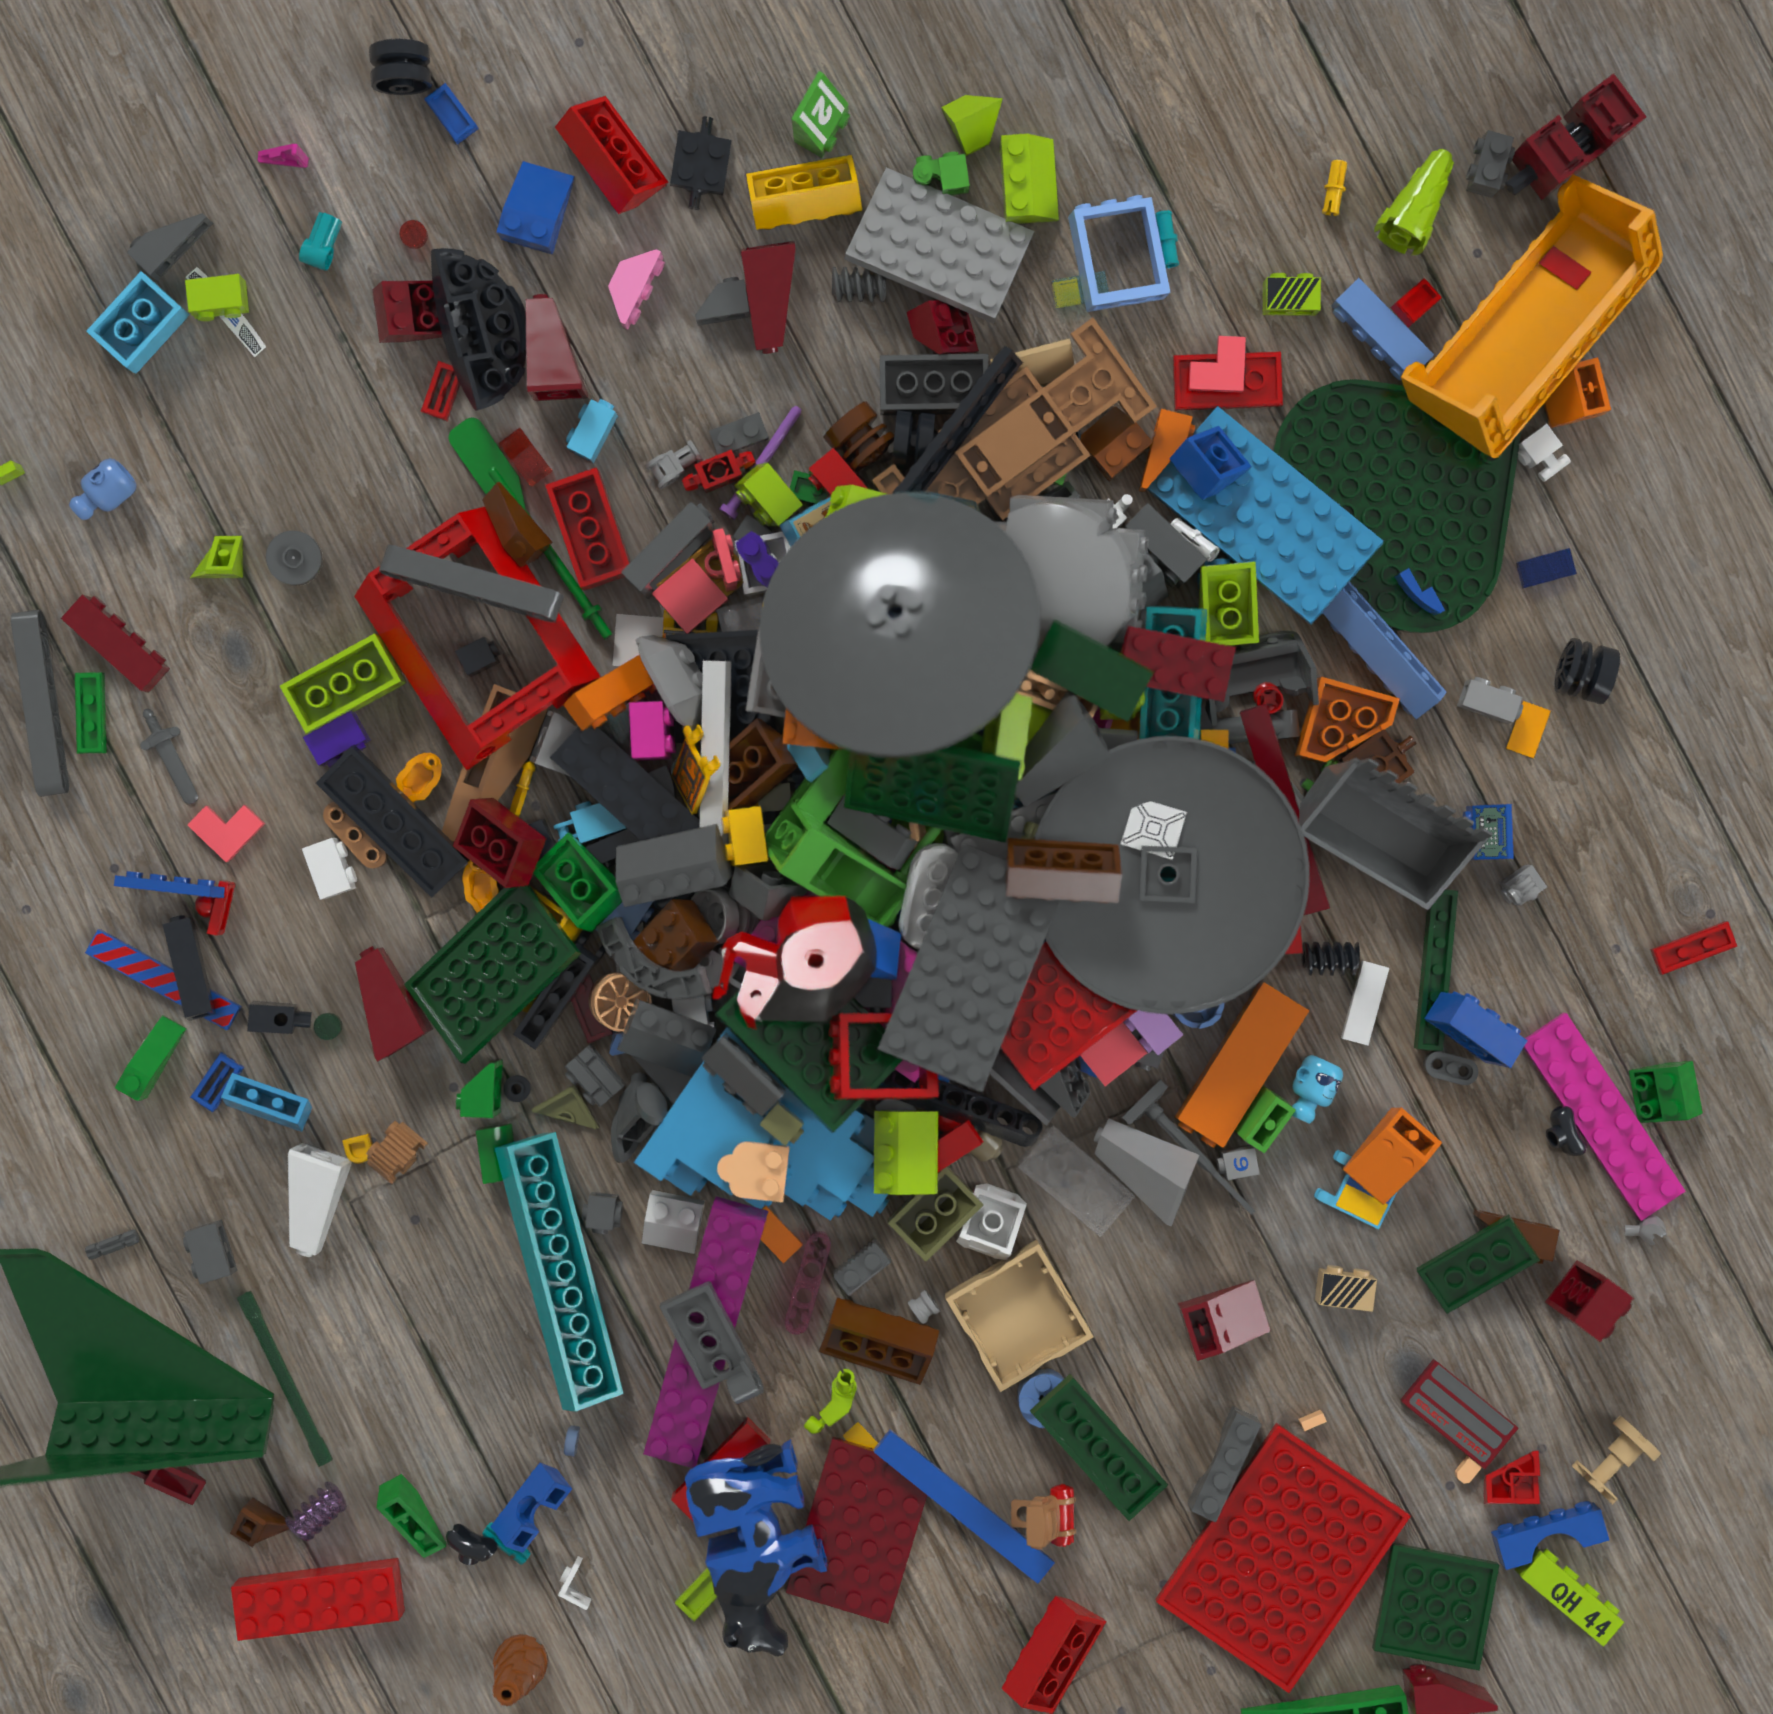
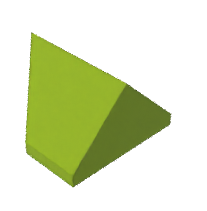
[941,95,1003,156]
[190,536,243,578]

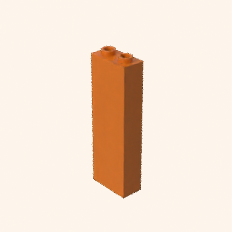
[1175,981,1309,1148]

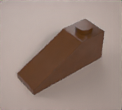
[482,482,553,567]
[1473,1209,1560,1264]

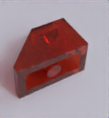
[499,427,553,487]

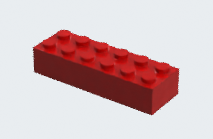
[231,1558,405,1641]

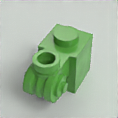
[913,152,969,196]

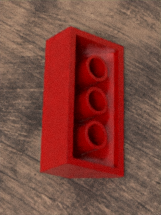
[555,96,669,214]
[1001,1596,1107,1714]

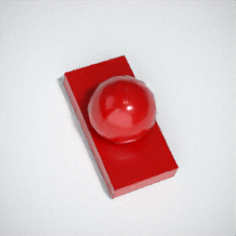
[195,880,236,936]

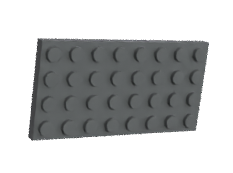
[878,843,1061,1092]

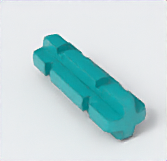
[482,1522,531,1565]

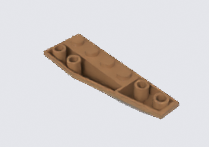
[442,684,549,842]

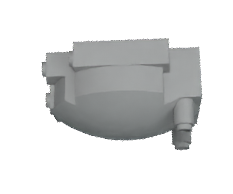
[993,495,1148,663]

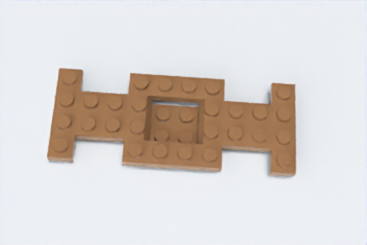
[872,317,1157,521]

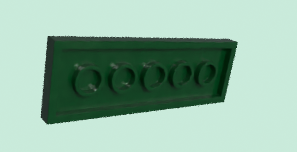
[1030,1374,1168,1521]

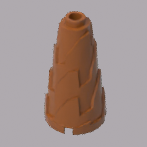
[493,1634,548,1706]

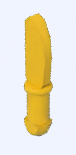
[510,761,536,817]

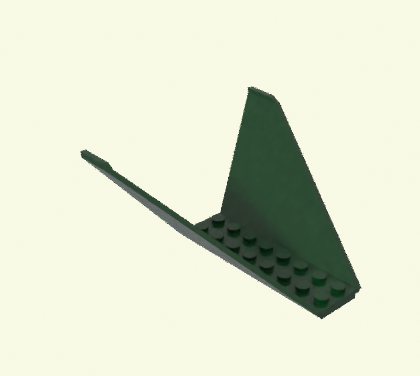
[0,1248,274,1486]

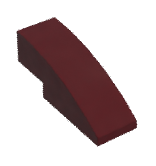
[128,1466,206,1506]

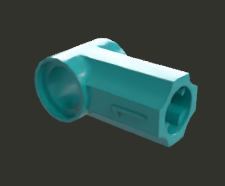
[299,212,342,271]

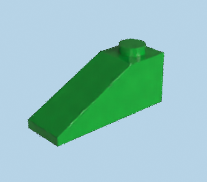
[115,1015,187,1101]
[376,1474,446,1558]

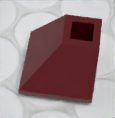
[906,300,979,355]

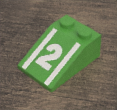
[791,71,850,158]

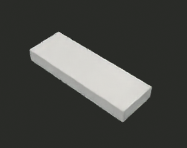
[1341,961,1389,1045]

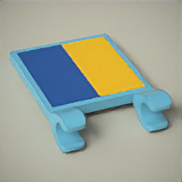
[1314,1150,1398,1229]

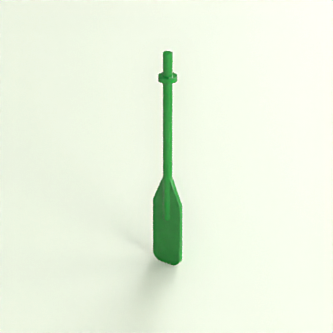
[448,417,613,640]

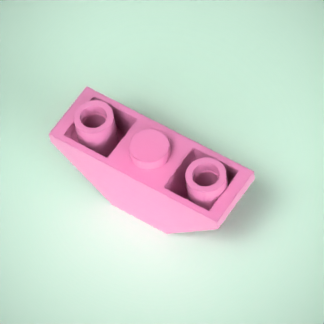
[608,249,665,330]

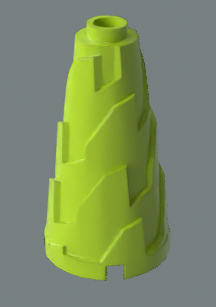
[1374,149,1454,255]

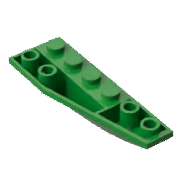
[1241,1685,1409,1714]

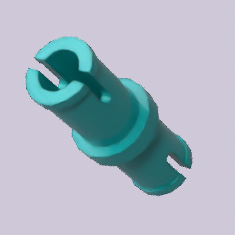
[1155,210,1179,268]

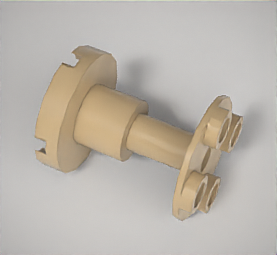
[1572,1416,1661,1505]

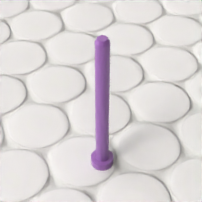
[719,406,801,520]

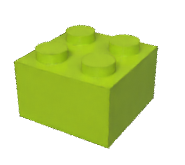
[734,462,803,527]

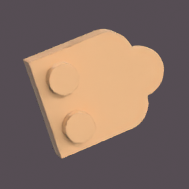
[717,1141,790,1202]

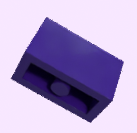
[303,711,371,768]

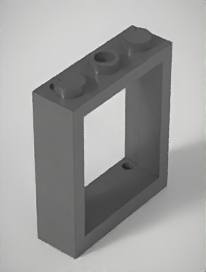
[621,502,715,599]

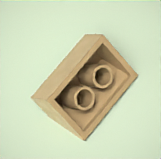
[989,338,1074,388]

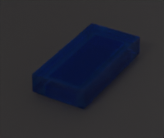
[1516,548,1577,589]

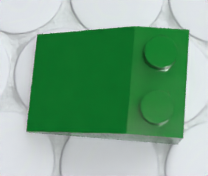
[533,832,622,932]

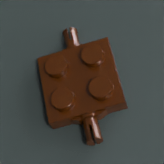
[1339,729,1417,784]

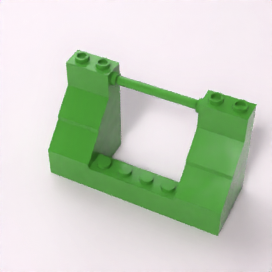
[765,731,983,928]

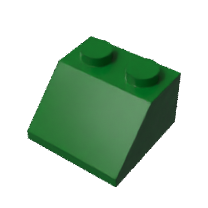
[456,1059,503,1118]

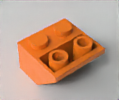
[1544,357,1611,428]

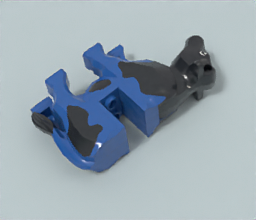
[685,1439,827,1657]

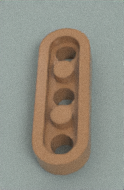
[323,802,388,868]

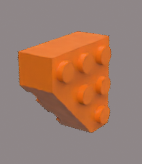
[1294,677,1400,763]

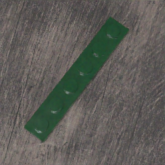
[1414,890,1458,1051]

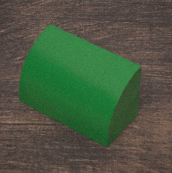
[476,1123,514,1184]

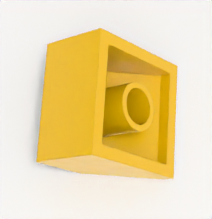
[721,806,768,866]

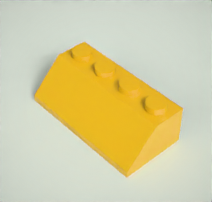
[746,155,862,230]

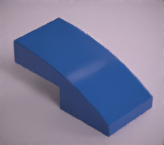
[1394,568,1445,615]

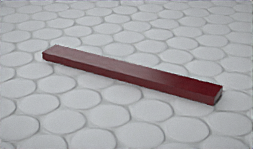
[1240,703,1330,915]

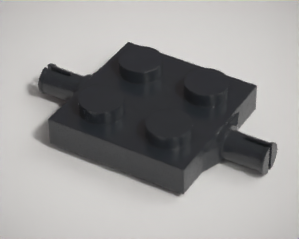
[670,116,732,210]

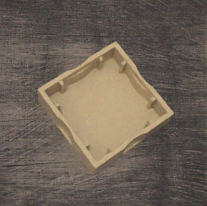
[945,1239,1094,1392]

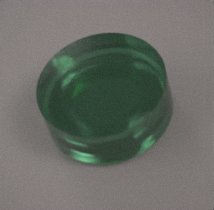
[314,1013,342,1040]

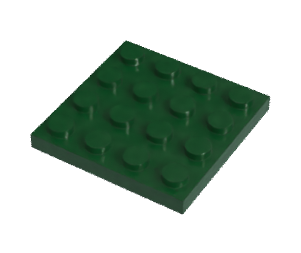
[1372,1543,1500,1671]

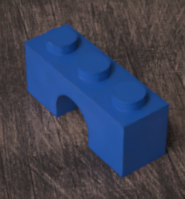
[490,1463,572,1553]

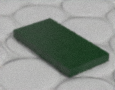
[1030,619,1154,722]
[1417,1214,1540,1314]

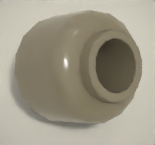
[969,1129,1003,1162]

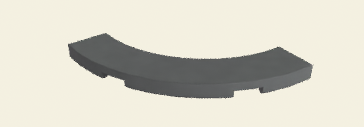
[596,917,712,999]

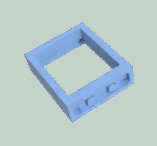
[1068,195,1170,312]

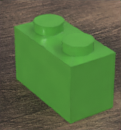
[1234,1086,1296,1154]

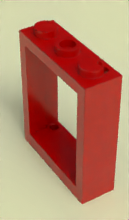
[829,1014,939,1100]

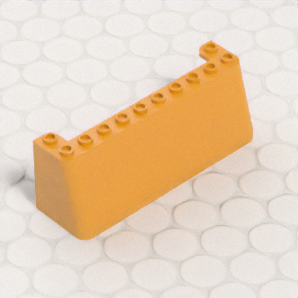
[1401,174,1663,458]

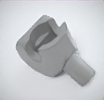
[1625,1215,1667,1245]

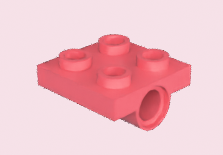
[705,528,741,592]

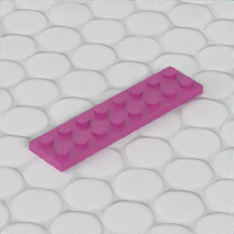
[1524,1012,1686,1221]

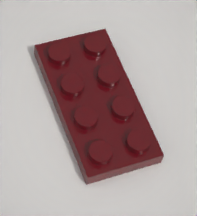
[1121,626,1236,702]

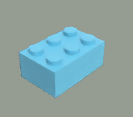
[86,271,190,374]

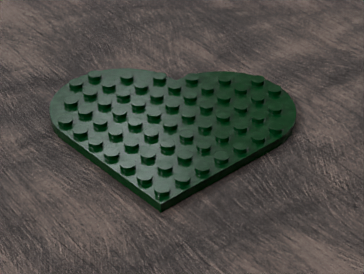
[1272,379,1522,633]

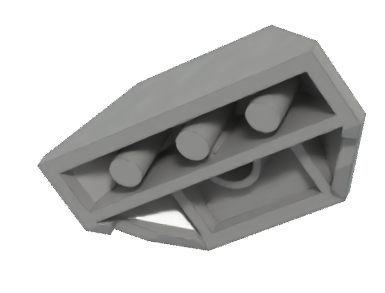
[635,635,703,731]

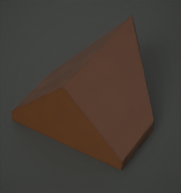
[230,1498,298,1548]

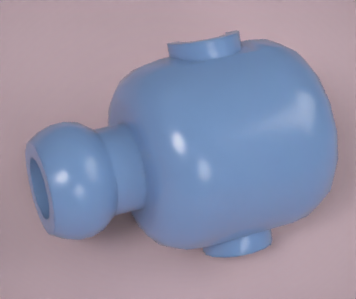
[69,458,136,520]

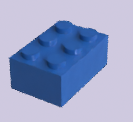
[1424,991,1528,1068]

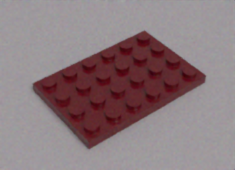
[786,1436,927,1624]

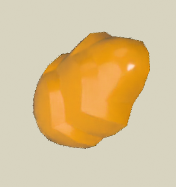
[396,752,442,802]
[462,860,499,913]

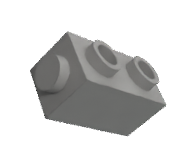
[1457,677,1523,724]

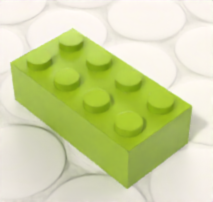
[280,633,407,734]

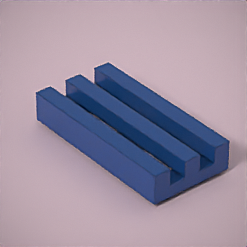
[190,1052,245,1112]

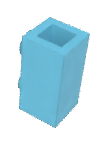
[566,399,618,464]

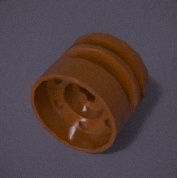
[823,401,895,473]

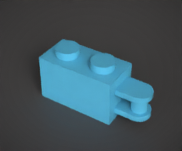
[553,801,627,844]

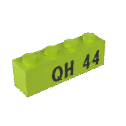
[1515,1546,1624,1647]

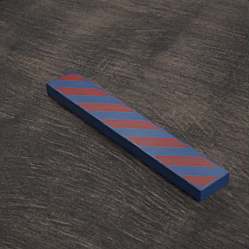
[85,929,242,1030]

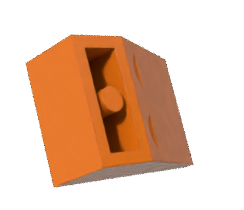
[1342,1107,1442,1205]

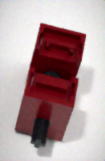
[1505,73,1647,200]

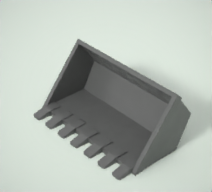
[1299,758,1493,910]

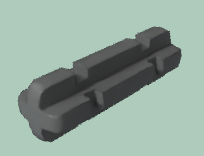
[85,1230,139,1260]

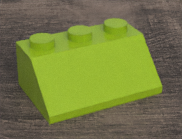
[1000,134,1059,224]
[874,1110,938,1195]

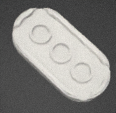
[899,843,959,949]

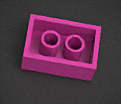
[629,701,676,761]

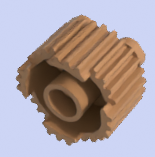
[366,1121,428,1185]

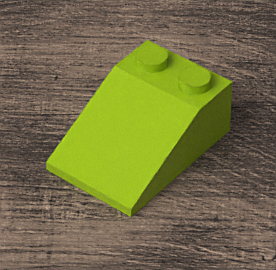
[1199,561,1259,646]

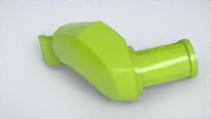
[804,1369,857,1434]

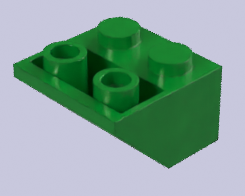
[1629,1061,1703,1123]

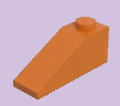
[1139,409,1195,492]

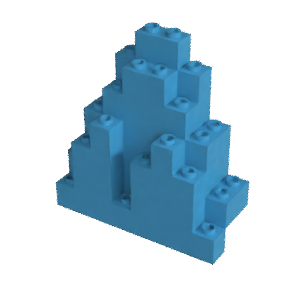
[634,1027,889,1221]

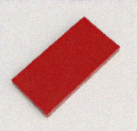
[1173,352,1283,411]

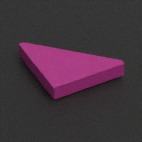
[257,144,309,168]

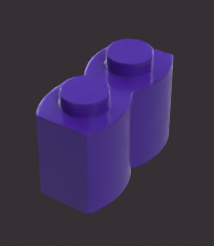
[736,531,780,587]

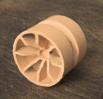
[589,972,652,1032]

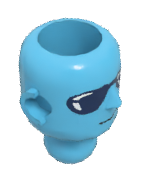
[1292,1055,1343,1124]

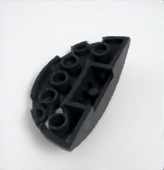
[431,248,526,411]

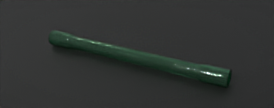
[236,1290,333,1467]

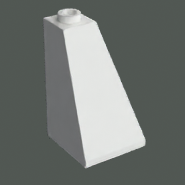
[288,1143,352,1257]

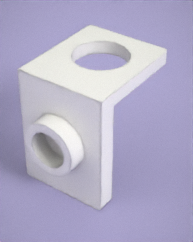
[558,1556,591,1610]

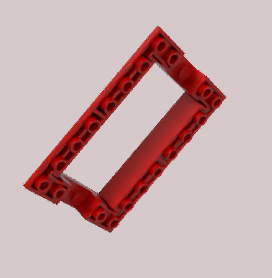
[354,507,601,770]

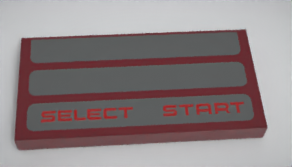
[1400,1359,1519,1469]

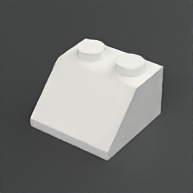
[642,1190,705,1254]

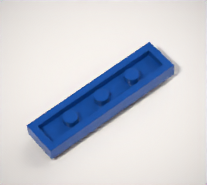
[114,871,225,898]

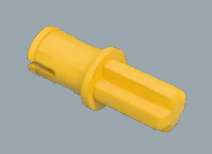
[1322,160,1347,216]

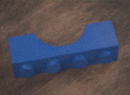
[1491,1501,1610,1570]

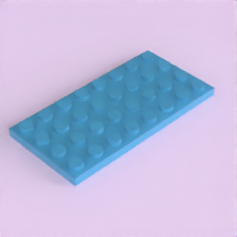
[1147,406,1384,625]

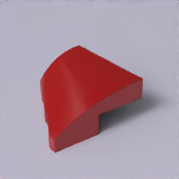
[1484,1451,1540,1504]

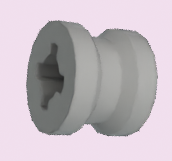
[908,1290,941,1324]

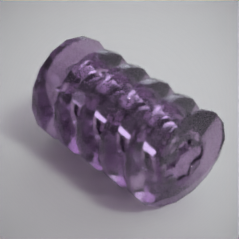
[285,1481,347,1541]

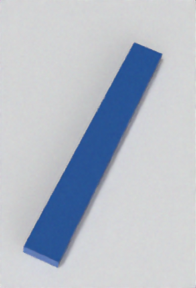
[873,1429,1055,1584]

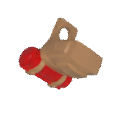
[1011,1484,1076,1550]

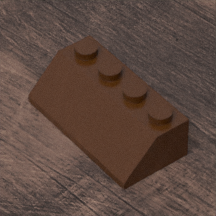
[728,718,798,810]
[1005,838,1122,904]
[819,1297,940,1385]

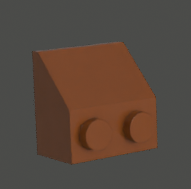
[1080,406,1153,482]

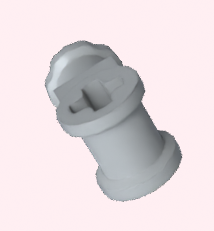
[645,440,703,489]

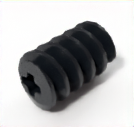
[1301,942,1360,976]

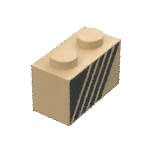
[1315,1265,1377,1312]

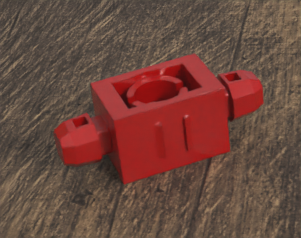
[682,449,756,493]

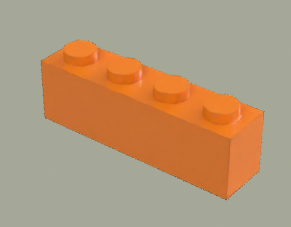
[563,654,658,731]

